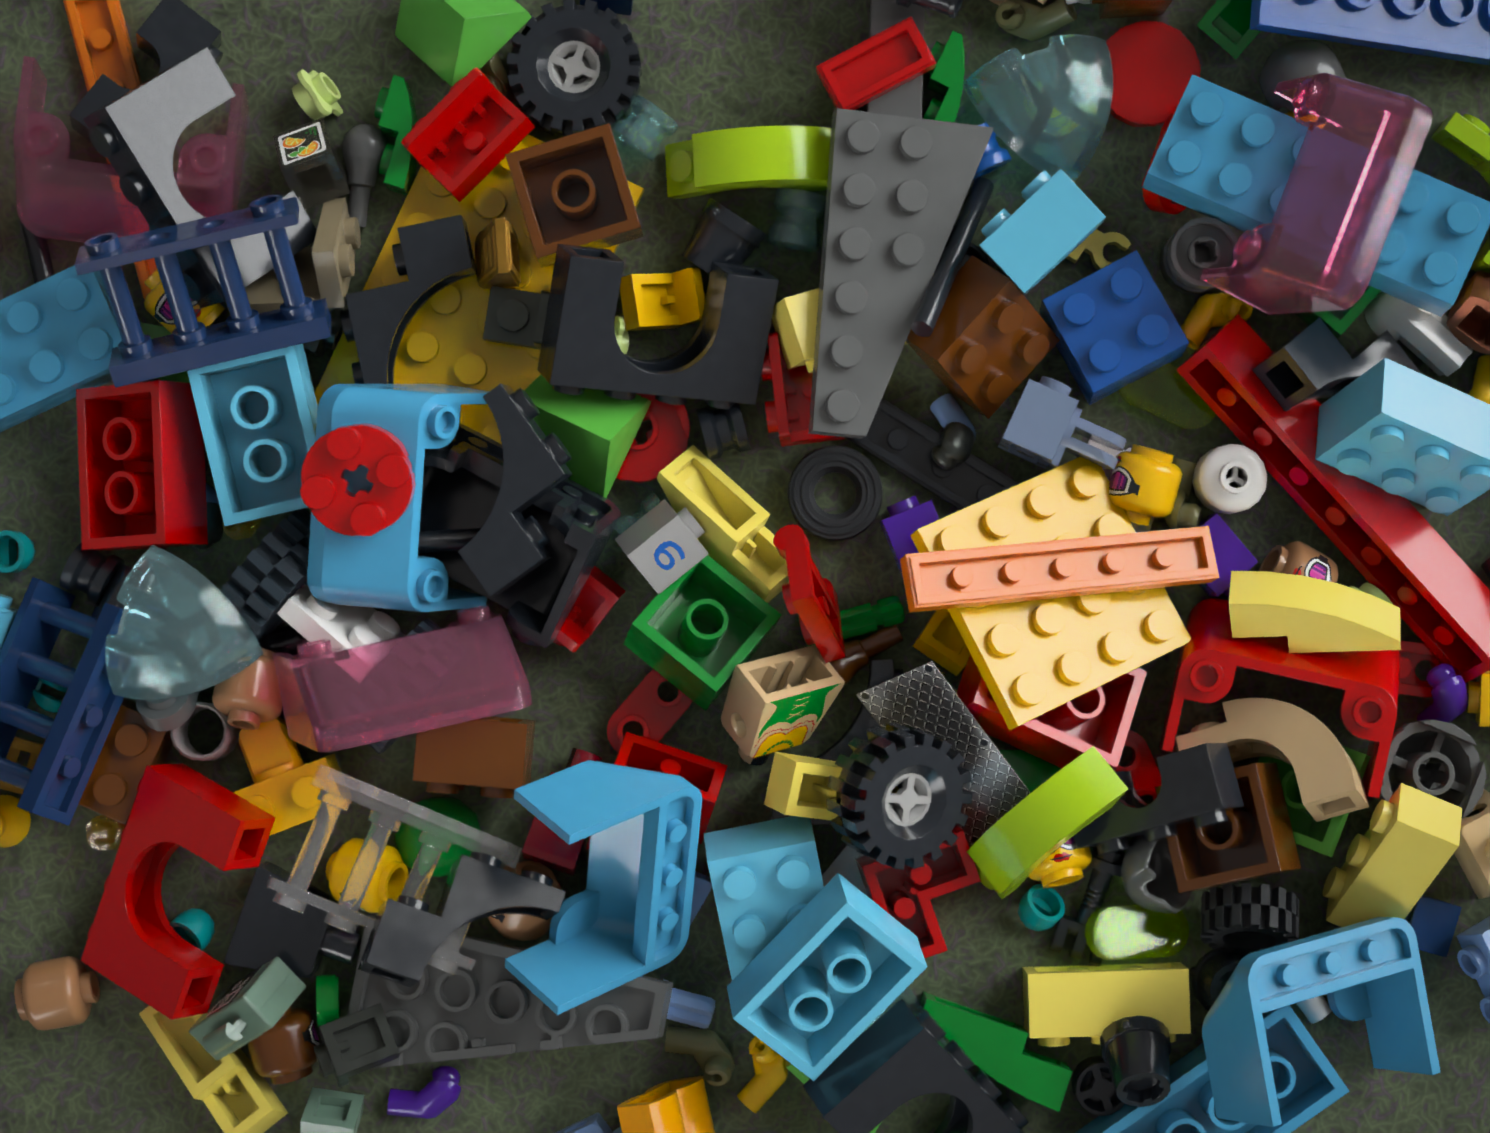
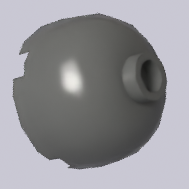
[1379,719,1486,819]

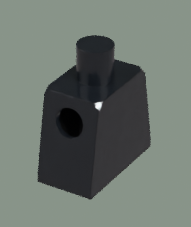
[224,861,362,978]

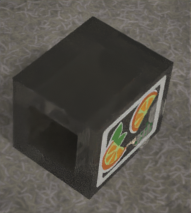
[273,117,350,210]

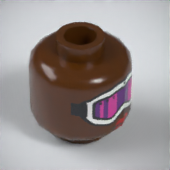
[247,1006,320,1085]

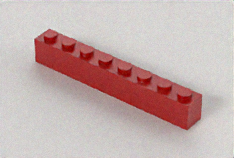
[1176,314,1490,683]

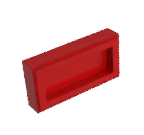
[816,16,937,110]

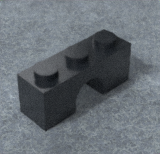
[69,0,223,143]
[1073,743,1244,856]

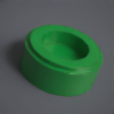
[316,974,340,1029]

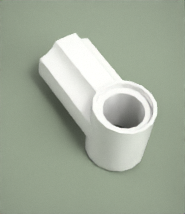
[1364,292,1473,377]

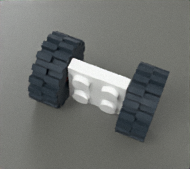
[212,508,469,754]

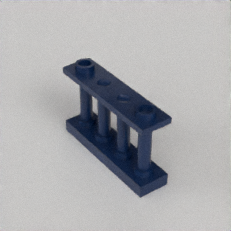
[74,195,331,388]
[0,577,155,826]

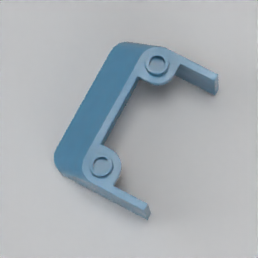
[307,384,490,612]
[505,760,702,1015]
[1202,917,1441,1127]

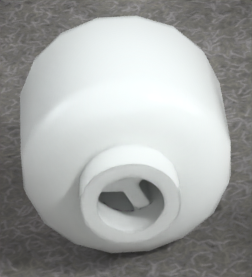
[1192,444,1268,514]

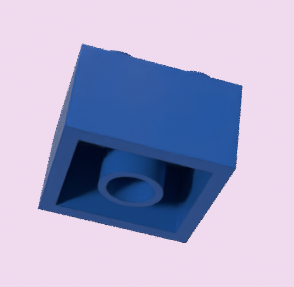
[1039,250,1189,405]

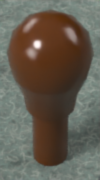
[830,625,903,687]

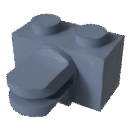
[998,376,1127,470]

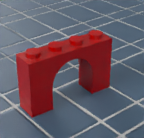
[80,763,276,1020]

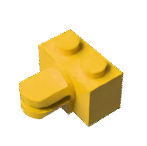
[233,717,353,836]

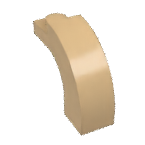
[1176,698,1369,822]

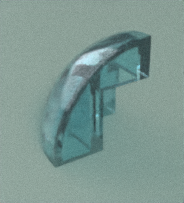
[963,34,1113,182]
[105,545,263,700]

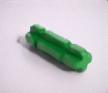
[804,596,905,647]

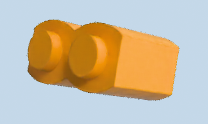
[617,1076,715,1133]

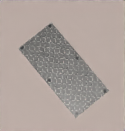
[856,661,1030,846]

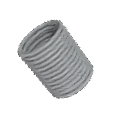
[170,702,240,761]

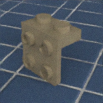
[245,197,361,314]

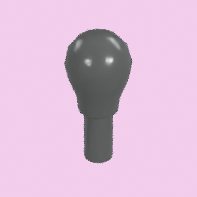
[342,123,388,228]

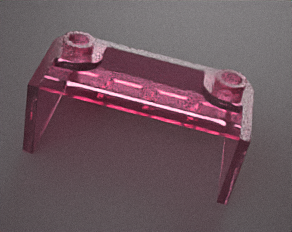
[13,56,249,243]
[1200,73,1432,315]
[273,605,533,752]

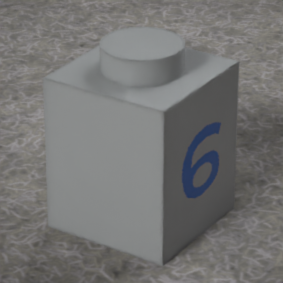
[615,499,709,595]

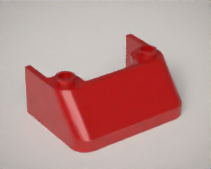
[1159,598,1400,799]

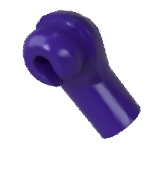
[1417,663,1469,723]
[387,1066,461,1119]

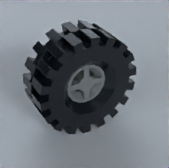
[507,0,642,137]
[827,723,972,870]

